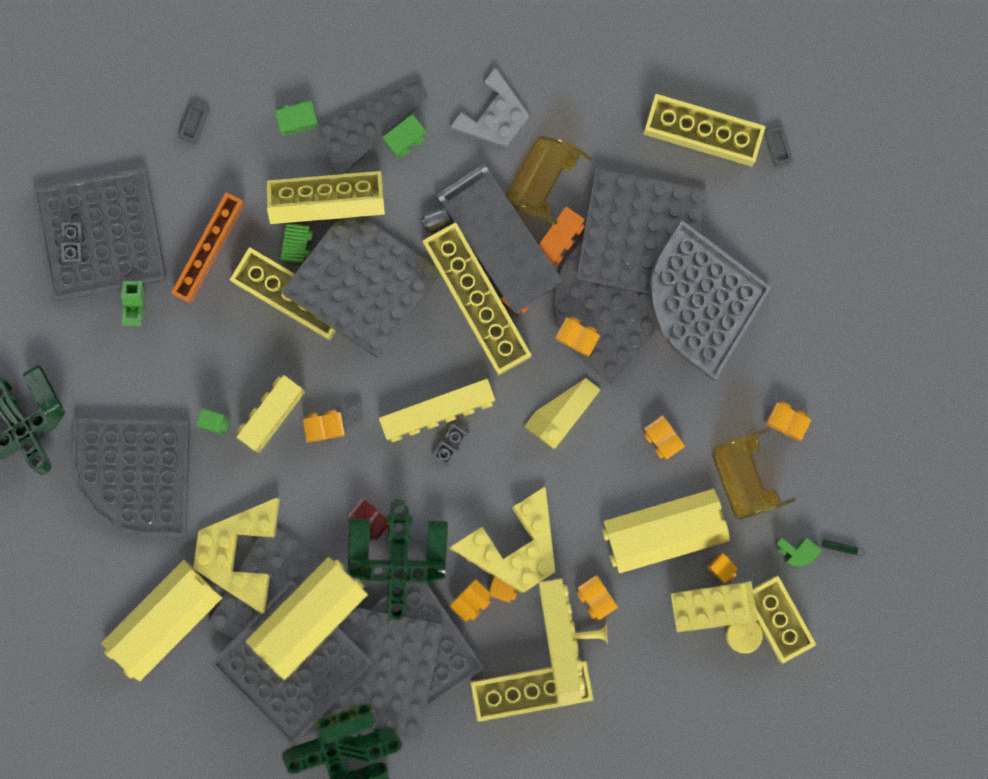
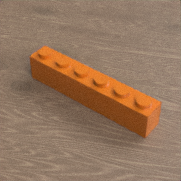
[171,192,245,304]
[500,207,585,315]

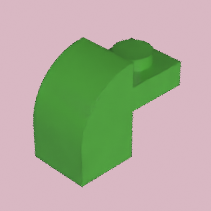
[121,281,145,326]
[774,538,822,566]

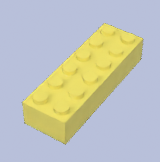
[643,94,766,167]
[267,171,385,224]
[230,247,336,341]
[539,579,585,706]
[471,660,593,722]

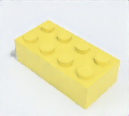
[237,375,305,453]
[753,576,816,664]
[671,581,758,632]

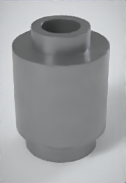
[420,208,450,232]

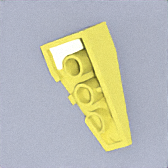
[524,378,601,450]

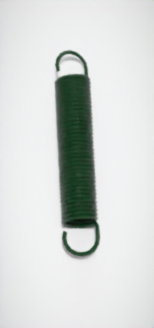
[816,540,865,556]

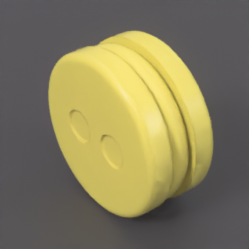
[725,621,763,653]

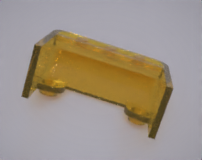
[506,136,592,225]
[712,428,796,520]

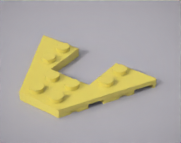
[449,487,555,593]
[193,498,280,614]

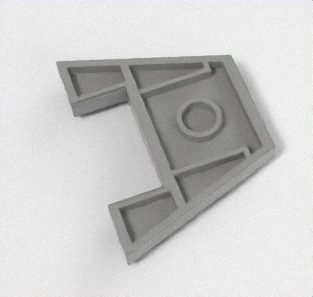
[450,67,530,147]

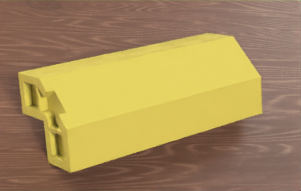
[602,489,730,574]
[245,557,367,680]
[101,560,222,682]

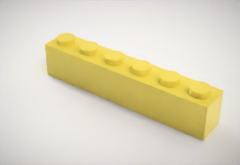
[379,379,495,443]

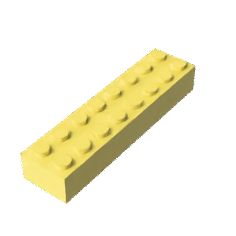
[422,222,532,376]

